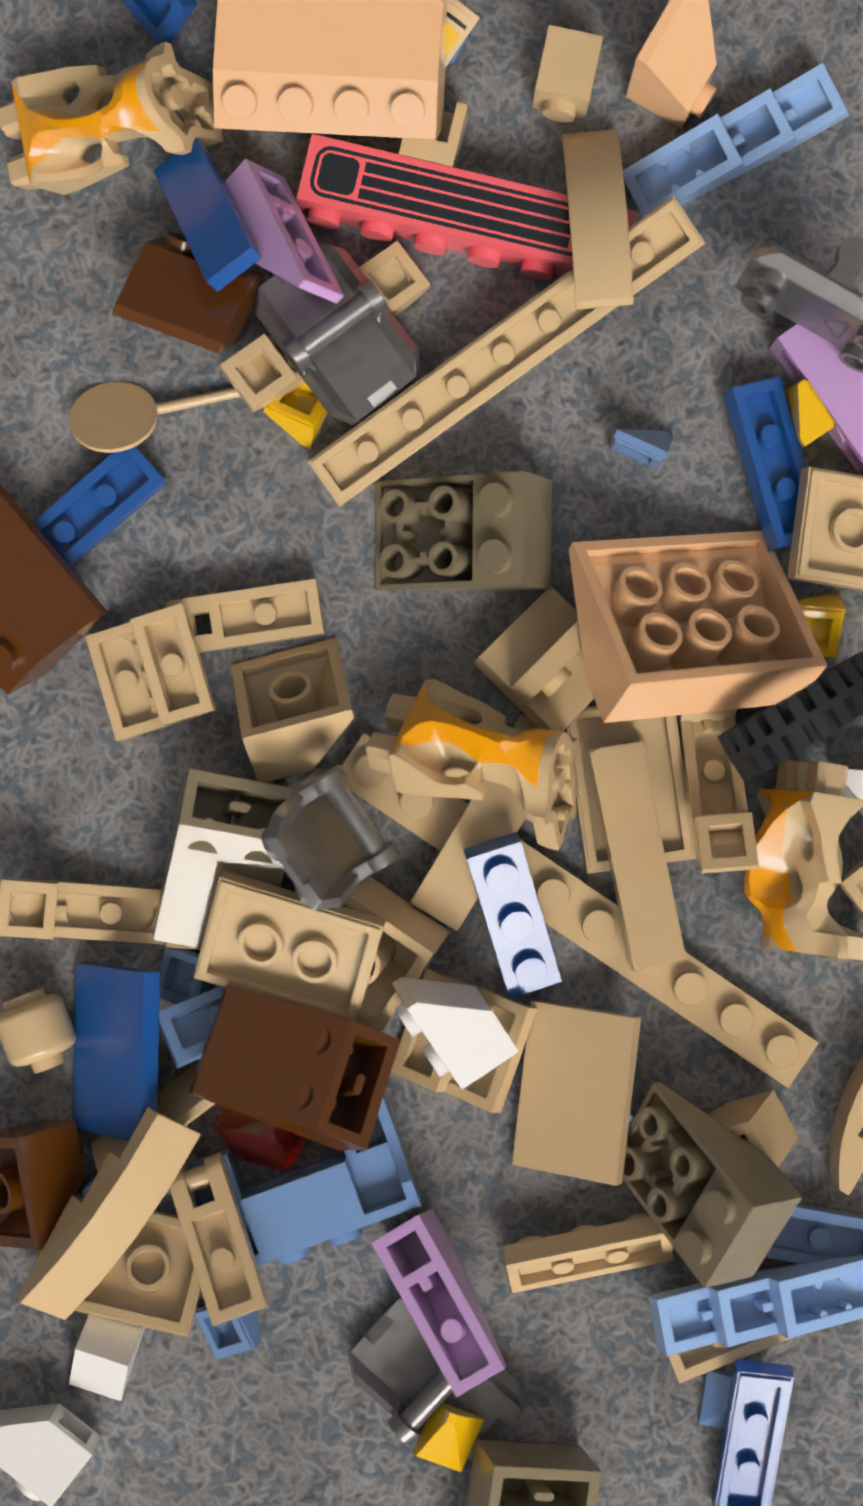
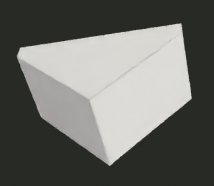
[69,1315,145,1401]

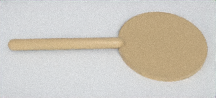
[69,382,241,453]

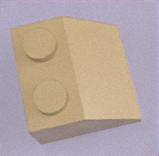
[342,876,450,1032]

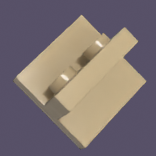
[474,586,594,732]

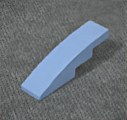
[623,63,849,217]
[648,1255,863,1356]

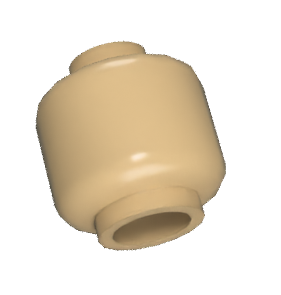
[0,987,77,1074]

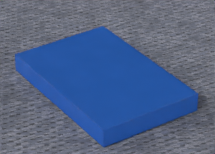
[72,962,160,1141]

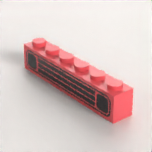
[296,134,638,281]

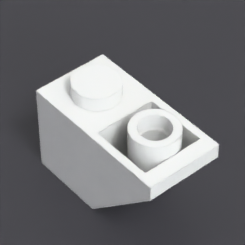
[392,977,519,1090]
[0,1403,102,1506]

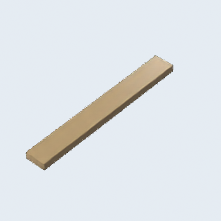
[308,196,705,507]

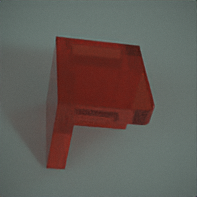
[214,1108,308,1171]

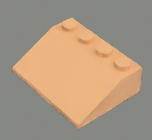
[213,0,447,140]
[569,531,828,723]

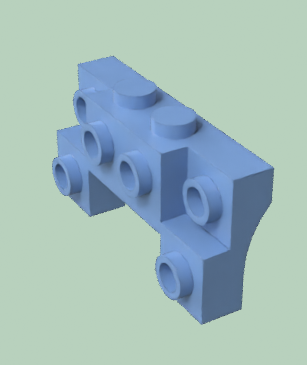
[183,1093,422,1266]

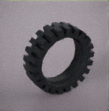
[717,651,863,781]

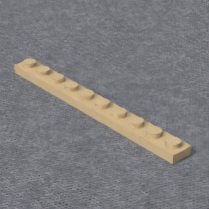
[341,733,819,1088]

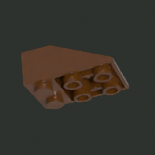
[189,984,400,1151]

